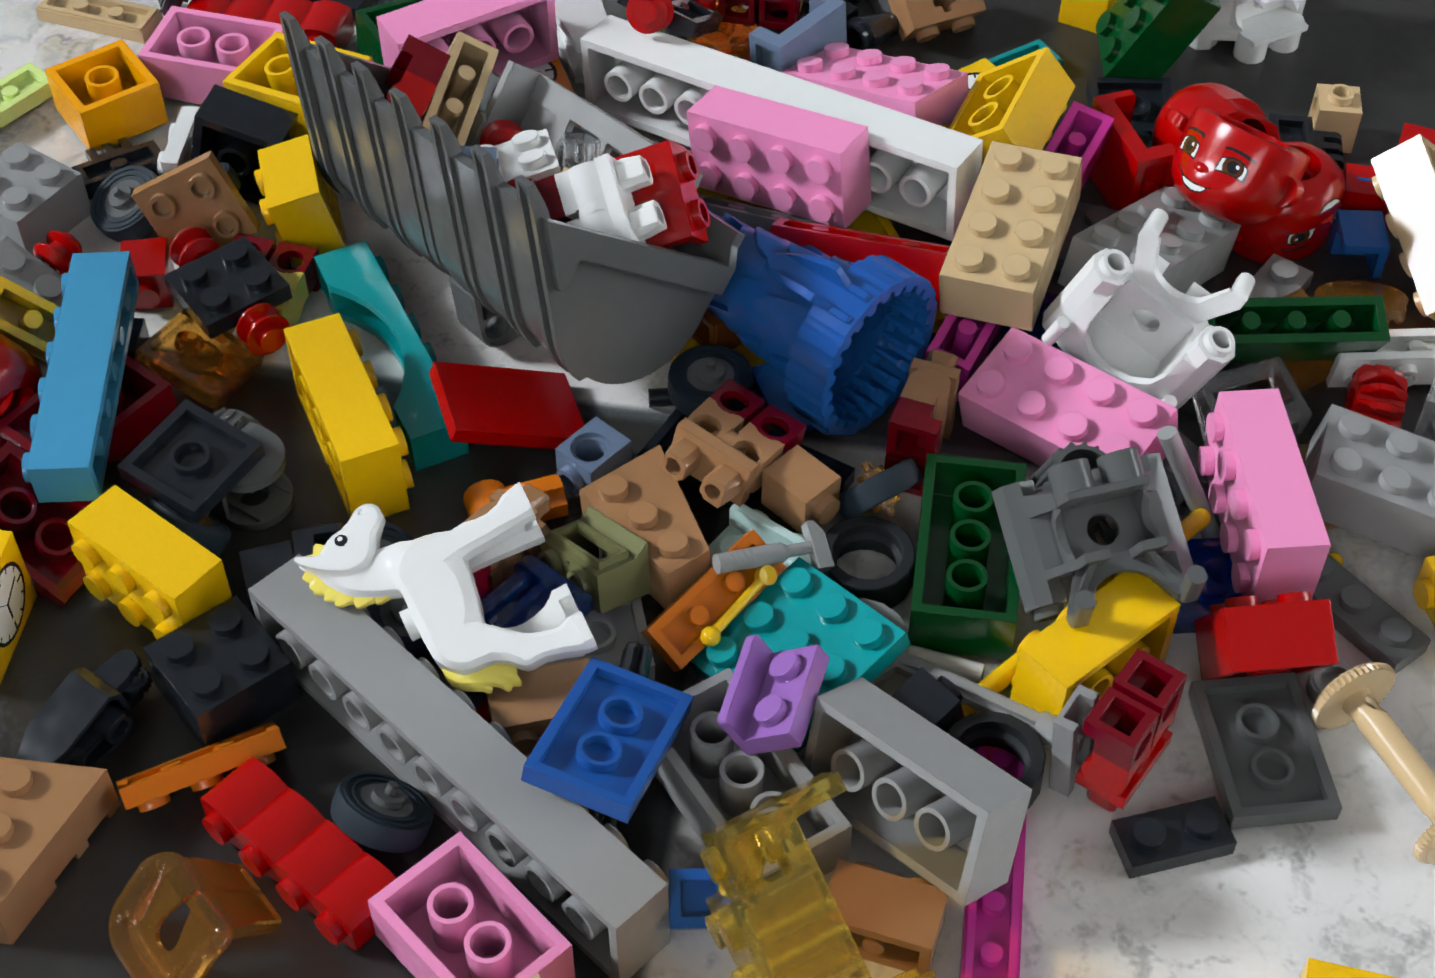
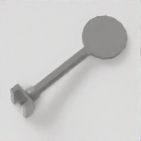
[860,598,1099,797]

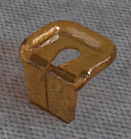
[109,852,282,978]

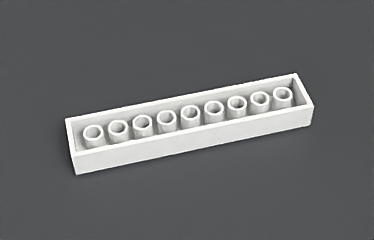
[580,15,983,241]

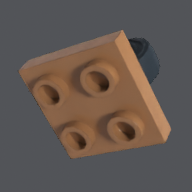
[131,150,260,249]

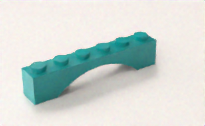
[314,241,469,471]

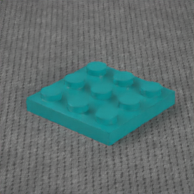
[690,557,911,753]

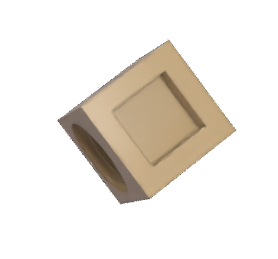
[1308,83,1363,153]

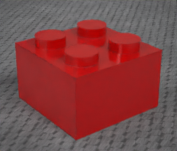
[1194,591,1339,681]

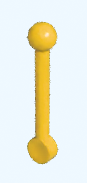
[700,565,777,647]

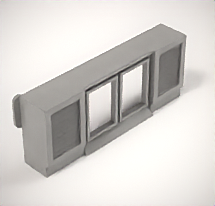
[465,60,704,250]

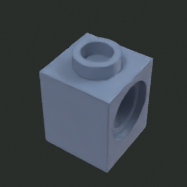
[555,416,632,496]

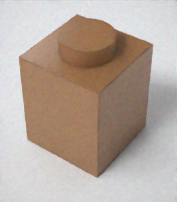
[761,444,841,535]

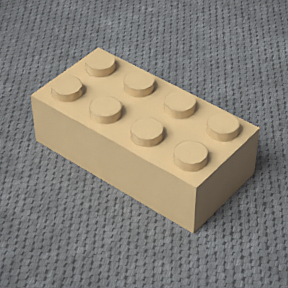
[939,141,1082,331]

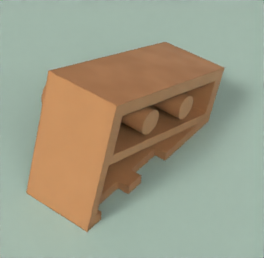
[579,445,711,609]
[0,757,121,945]

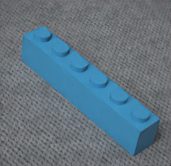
[22,251,140,503]

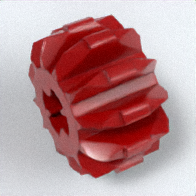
[1343,364,1408,428]

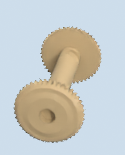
[1311,662,1435,865]

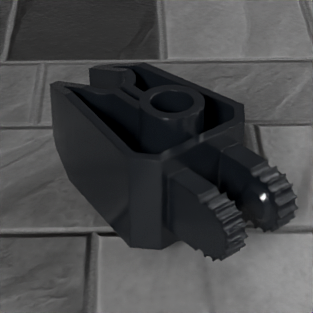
[17,648,153,767]

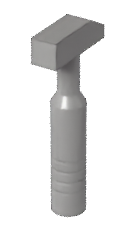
[712,520,835,574]

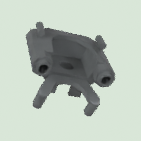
[991,447,1208,628]

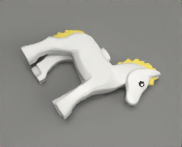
[294,482,598,694]

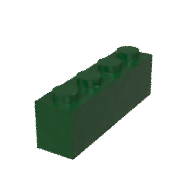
[1208,296,1391,362]

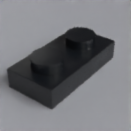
[1109,796,1237,879]

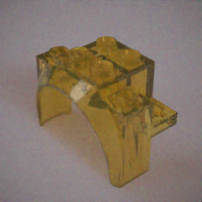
[700,772,937,978]

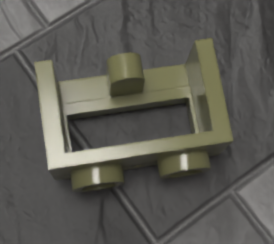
[538,506,652,614]

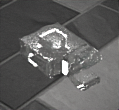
[556,132,601,172]

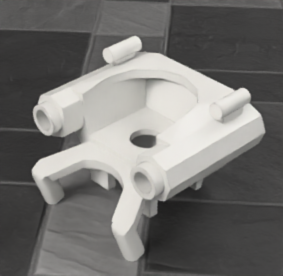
[1189,0,1309,64]
[1042,208,1255,409]

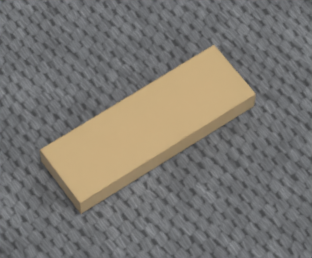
[36,0,163,44]

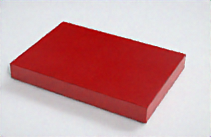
[429,361,584,449]

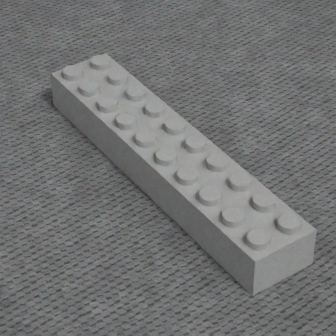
[248,554,670,978]

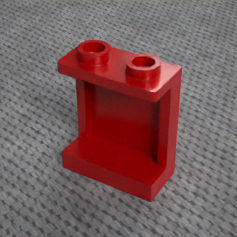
[1090,89,1176,211]
[615,140,710,249]

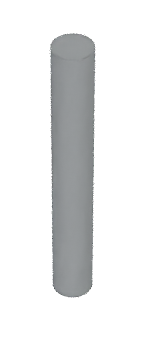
[1157,425,1220,543]

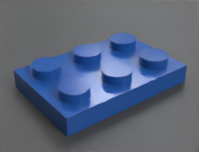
[521,657,694,824]

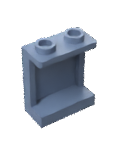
[749,0,847,72]

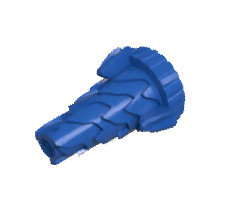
[708,210,937,435]

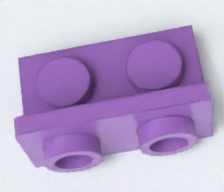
[717,635,830,755]

